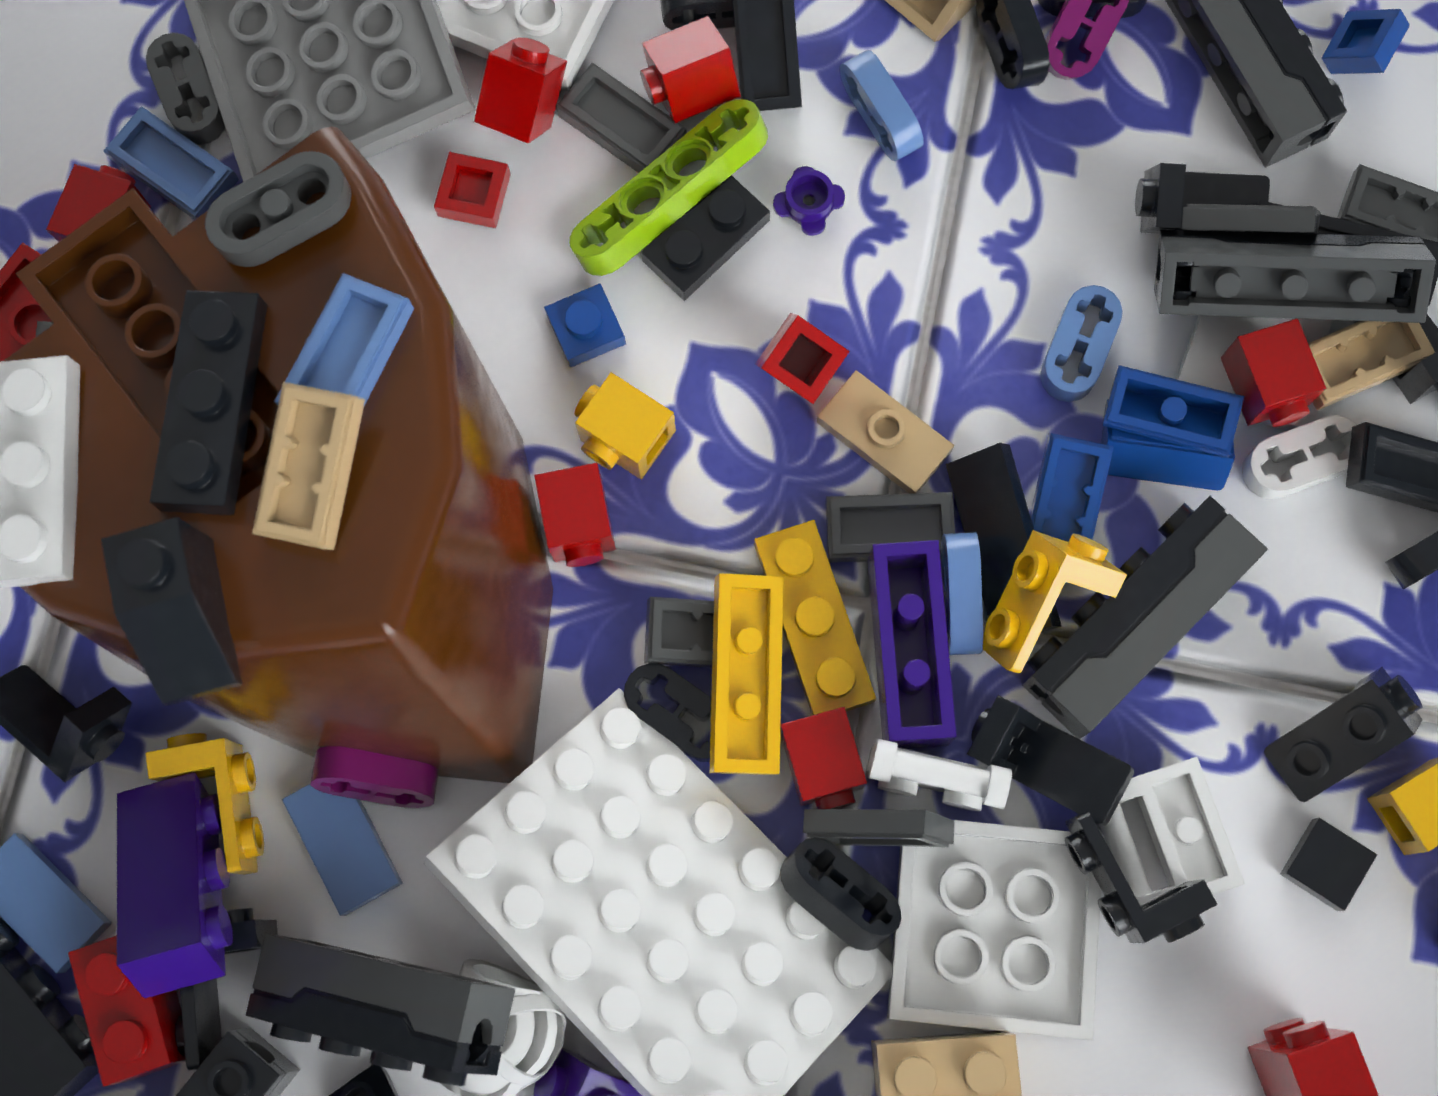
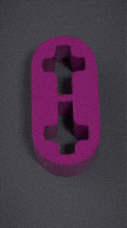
[1046,0,1129,80]
[310,746,439,808]

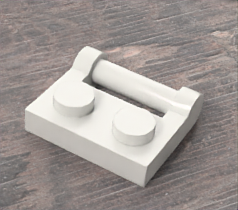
[865,739,1012,811]
[1100,757,1245,906]

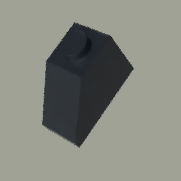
[101,517,243,706]

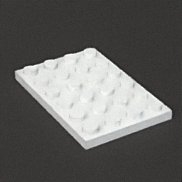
[424,688,892,1096]

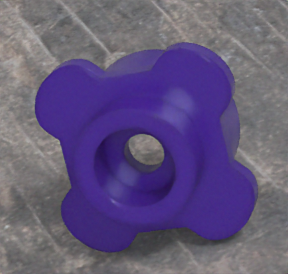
[773,166,845,236]

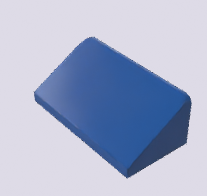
[1102,365,1245,458]
[1101,399,1235,491]

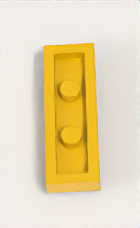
[754,520,876,715]
[709,573,784,775]

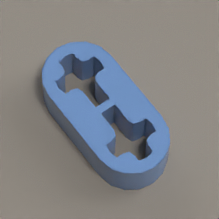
[840,50,924,161]
[1040,285,1123,402]
[941,532,983,655]

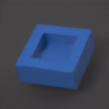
[1321,9,1410,74]
[544,283,626,368]

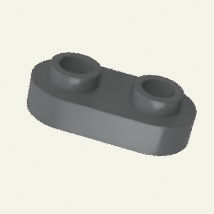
[205,151,351,267]

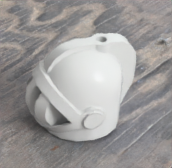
[440,959,566,1096]

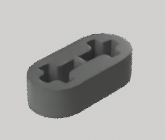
[145,32,226,145]

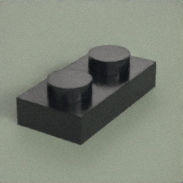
[641,175,770,301]

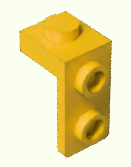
[983,530,1127,673]
[145,733,264,875]

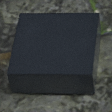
[1280,818,1378,911]

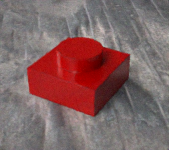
[434,152,511,229]

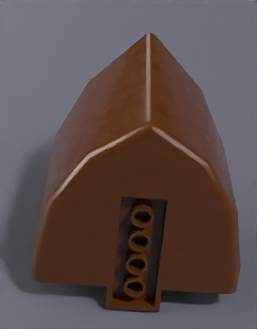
[4,126,553,783]

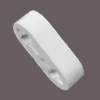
[1242,415,1357,499]

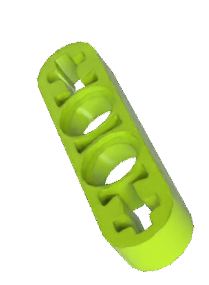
[569,99,768,276]

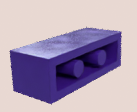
[867,540,957,749]
[117,772,233,999]

